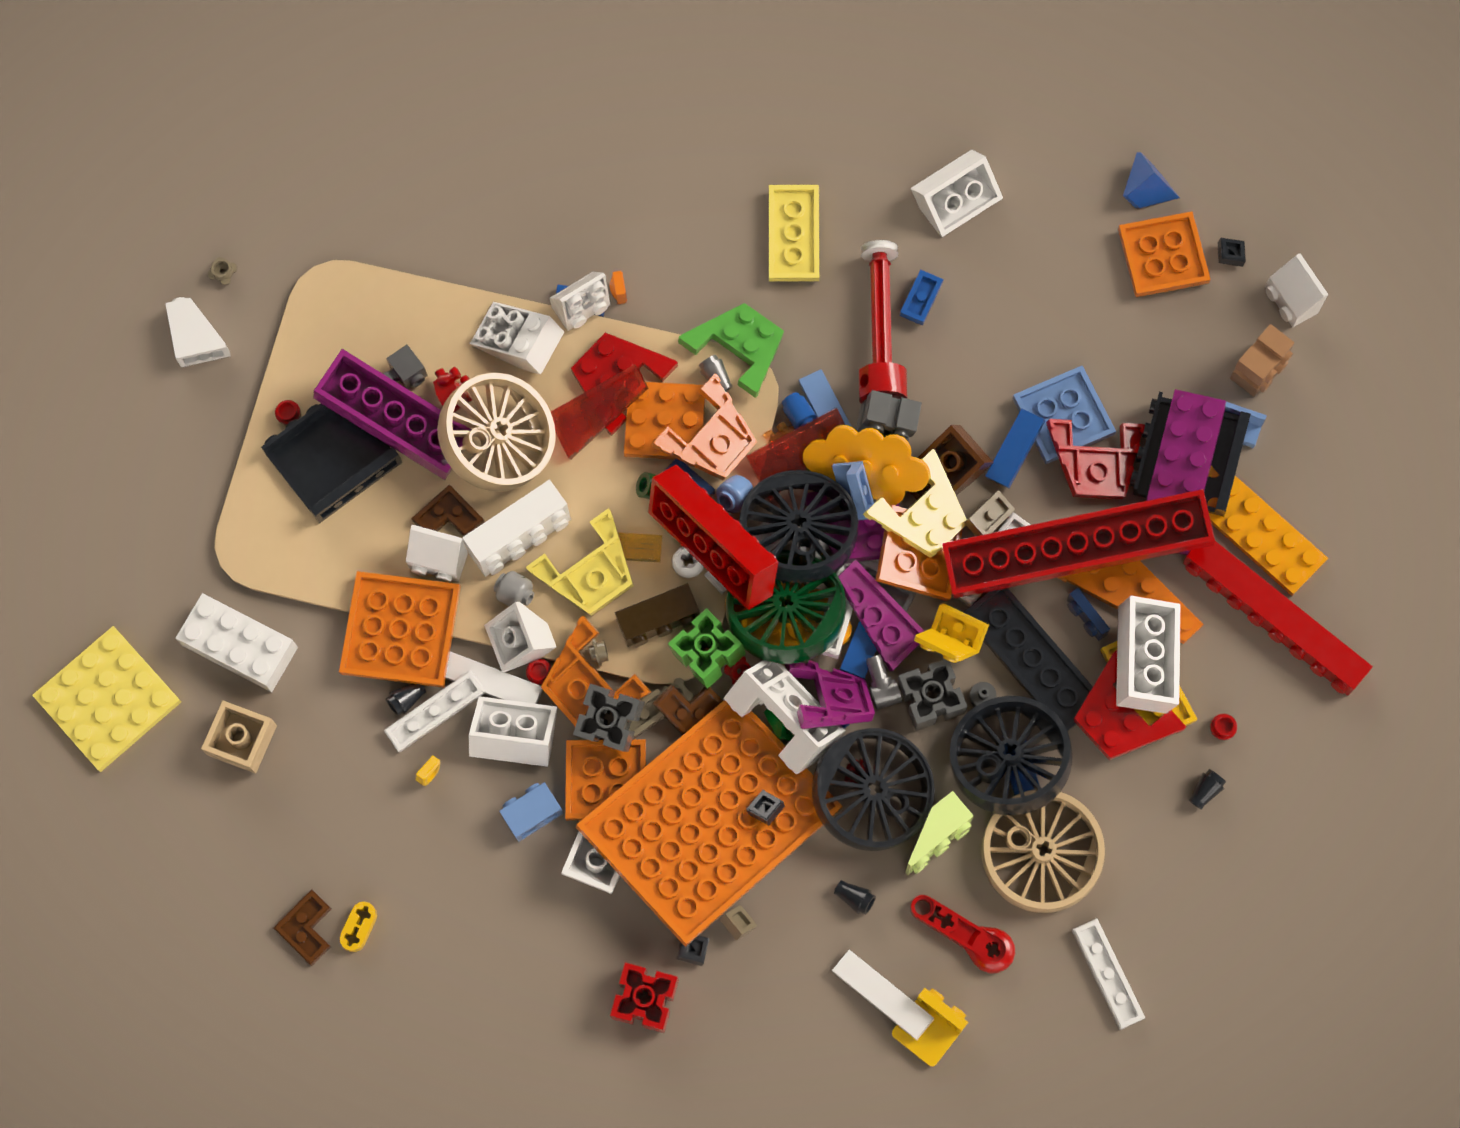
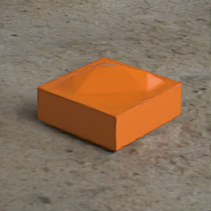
[610,271,627,304]

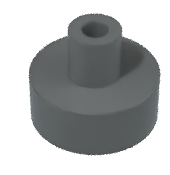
[969,682,997,707]

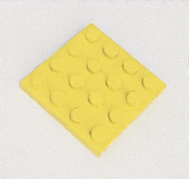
[32,626,181,772]

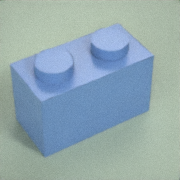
[499,782,564,842]

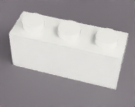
[911,150,1003,237]
[469,696,557,767]

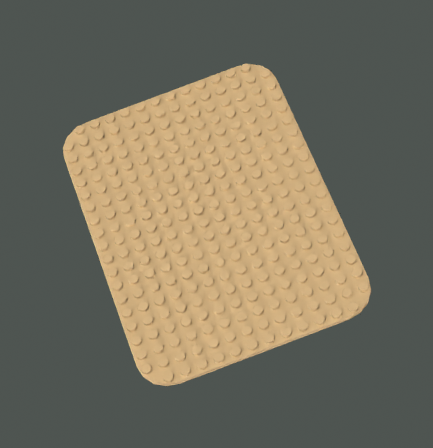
[214,260,779,685]

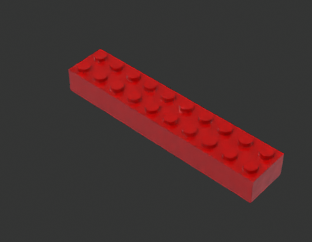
[942,489,1215,599]

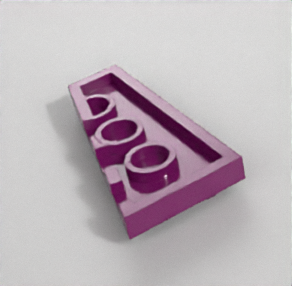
[838,559,924,672]

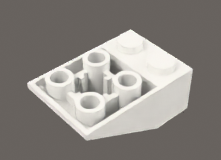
[550,272,610,331]
[470,302,564,375]

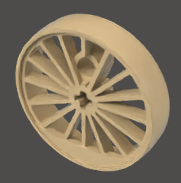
[438,373,555,491]
[981,790,1105,913]

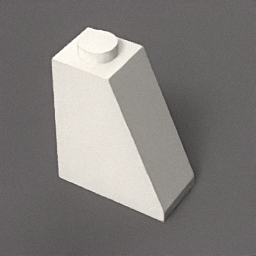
[165,297,231,367]

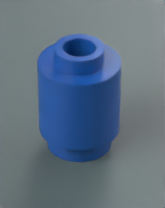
[782,392,817,431]

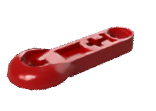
[910,895,1015,973]

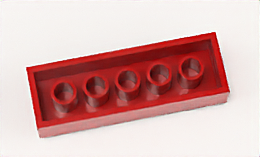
[648,464,778,610]

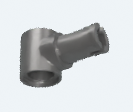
[866,655,902,710]

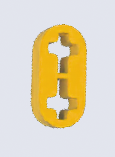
[340,902,377,952]

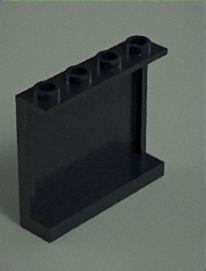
[1129,391,1251,517]
[261,403,402,524]

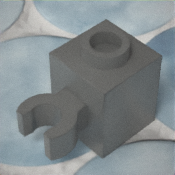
[383,344,428,389]

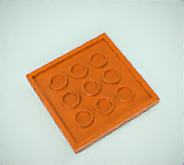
[339,571,461,688]

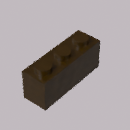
[615,583,700,647]

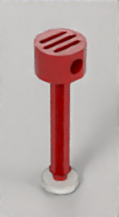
[859,240,907,404]

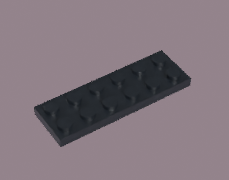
[963,588,1093,732]

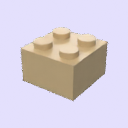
[201,701,277,774]

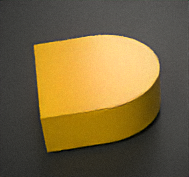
[415,755,440,786]

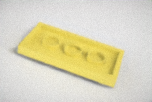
[769,185,819,281]

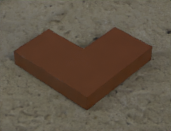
[411,484,485,537]
[652,685,723,735]
[273,889,332,966]

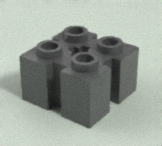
[856,390,922,441]
[897,659,967,731]
[573,684,645,752]

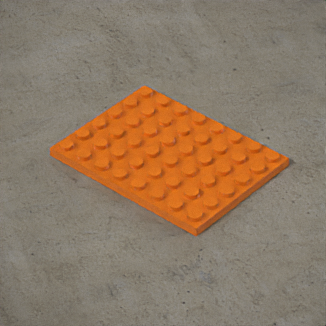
[576,700,843,947]

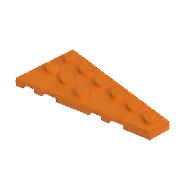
[1058,561,1204,644]

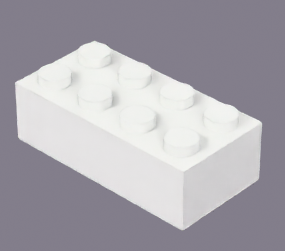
[462,479,571,577]
[176,593,298,692]
[1116,596,1180,714]

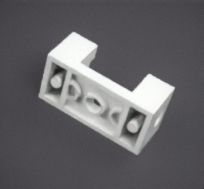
[723,660,846,775]

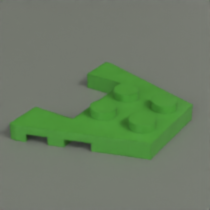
[678,303,784,398]

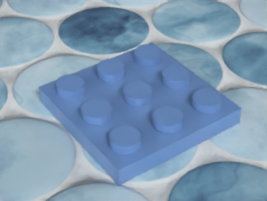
[1013,365,1116,464]

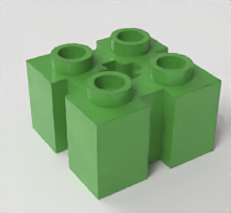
[668,608,746,689]

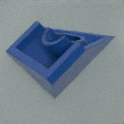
[1123,152,1180,208]

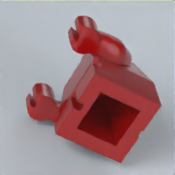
[433,367,473,413]

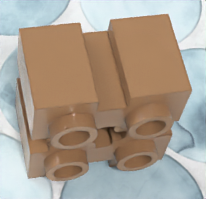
[1230,324,1295,397]

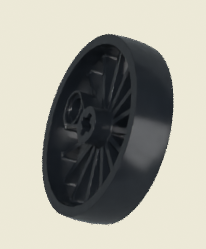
[739,470,858,583]
[950,696,1073,815]
[812,728,935,851]

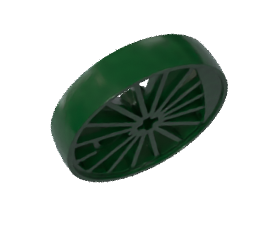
[726,550,846,664]

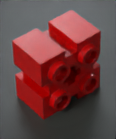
[610,962,679,1033]

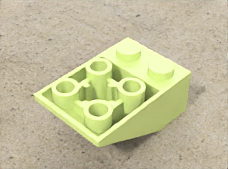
[906,791,973,875]

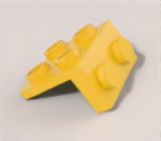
[914,603,989,663]
[892,988,968,1067]

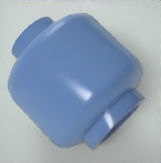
[716,475,753,513]

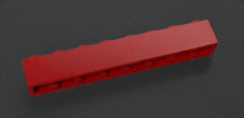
[1183,541,1373,696]

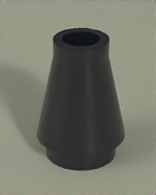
[386,684,426,716]
[1189,769,1226,810]
[834,880,876,915]

